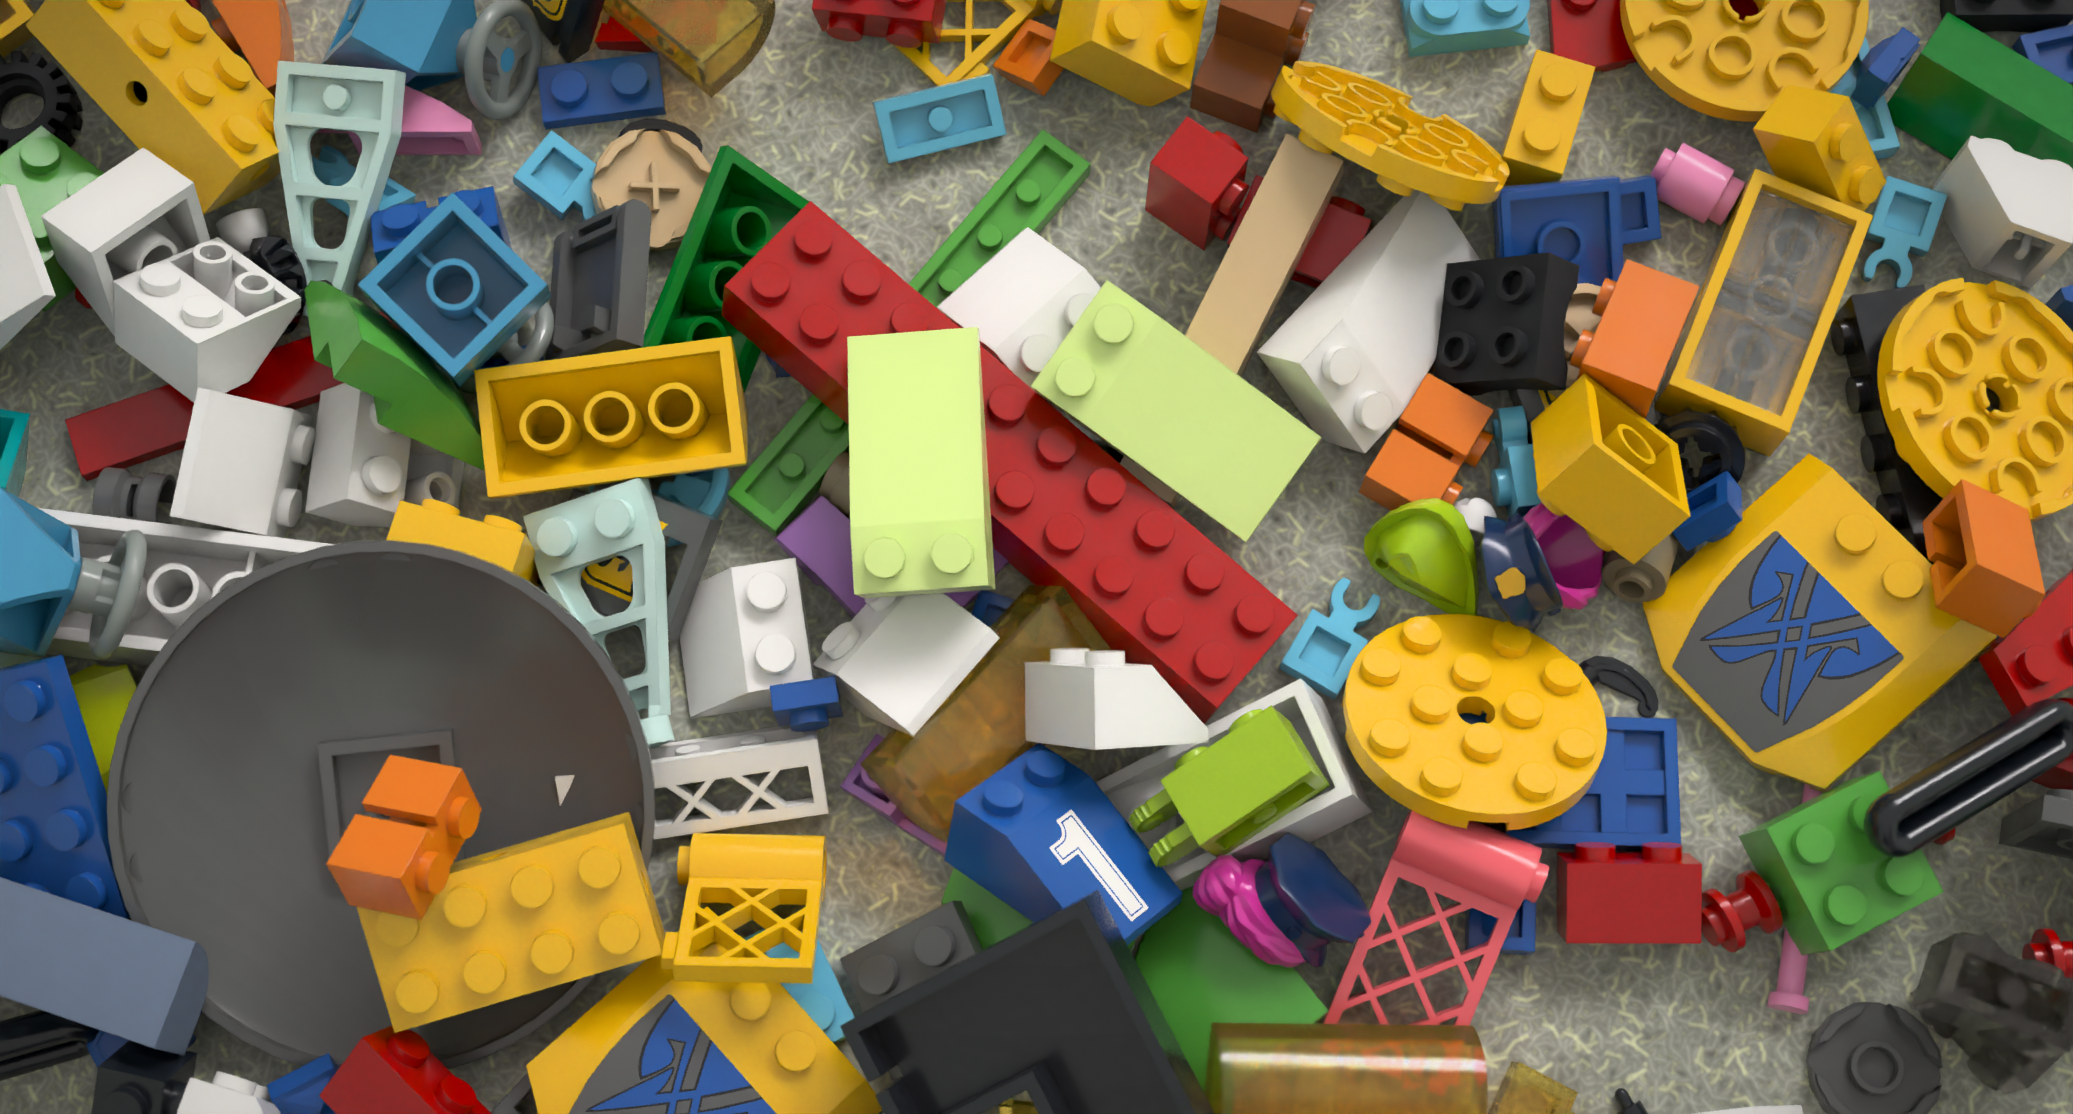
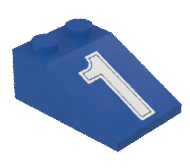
[944,743,1183,945]

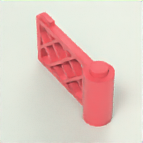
[1315,809,1549,1096]

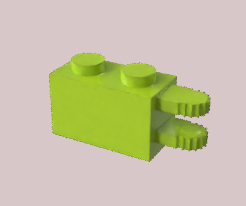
[1128,705,1330,868]

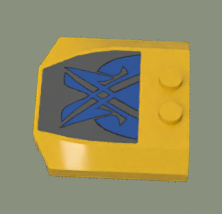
[1642,453,1997,793]
[526,906,882,1114]

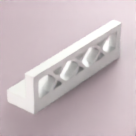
[555,725,829,840]

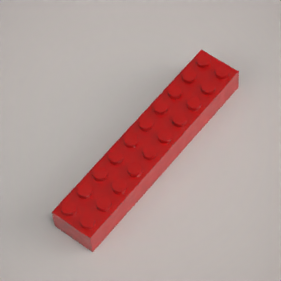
[721,201,1298,725]

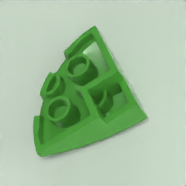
[304,280,485,471]
[1135,886,1329,1107]

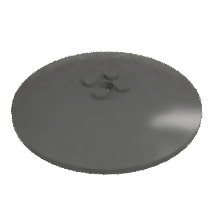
[107,540,656,1069]

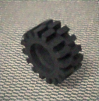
[0,51,83,155]

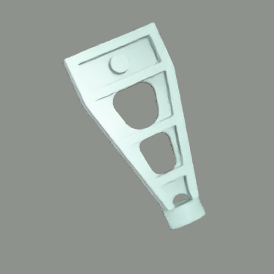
[273,61,406,316]
[523,478,675,749]

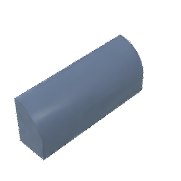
[0,877,209,1056]

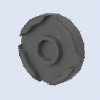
[1806,1001,1943,1114]

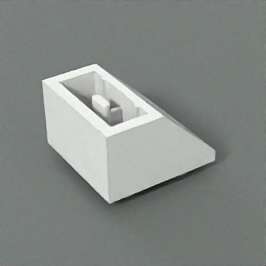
[1932,136,2073,288]
[113,237,301,402]
[305,383,464,527]

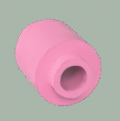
[1650,143,1745,226]

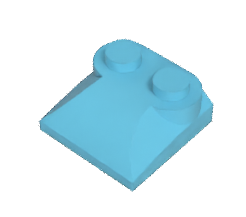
[1399,0,1530,57]

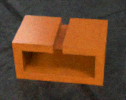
[1569,259,1700,419]
[1359,373,1494,511]
[1922,479,2046,638]
[326,755,482,920]

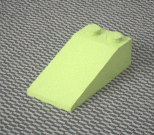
[1031,280,1321,543]
[847,327,995,598]

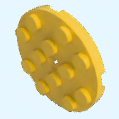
[1620,0,1869,122]
[1271,61,1510,211]
[1877,278,2073,522]
[1341,614,1607,831]

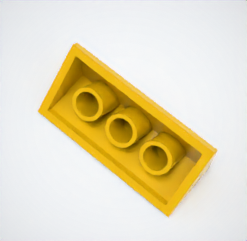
[474,336,748,499]

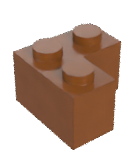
[1190,0,1316,133]

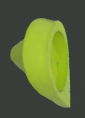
[1364,498,1479,615]

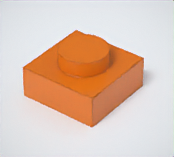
[993,18,1064,96]

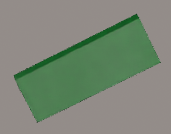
[1887,12,2073,169]
[640,145,809,393]

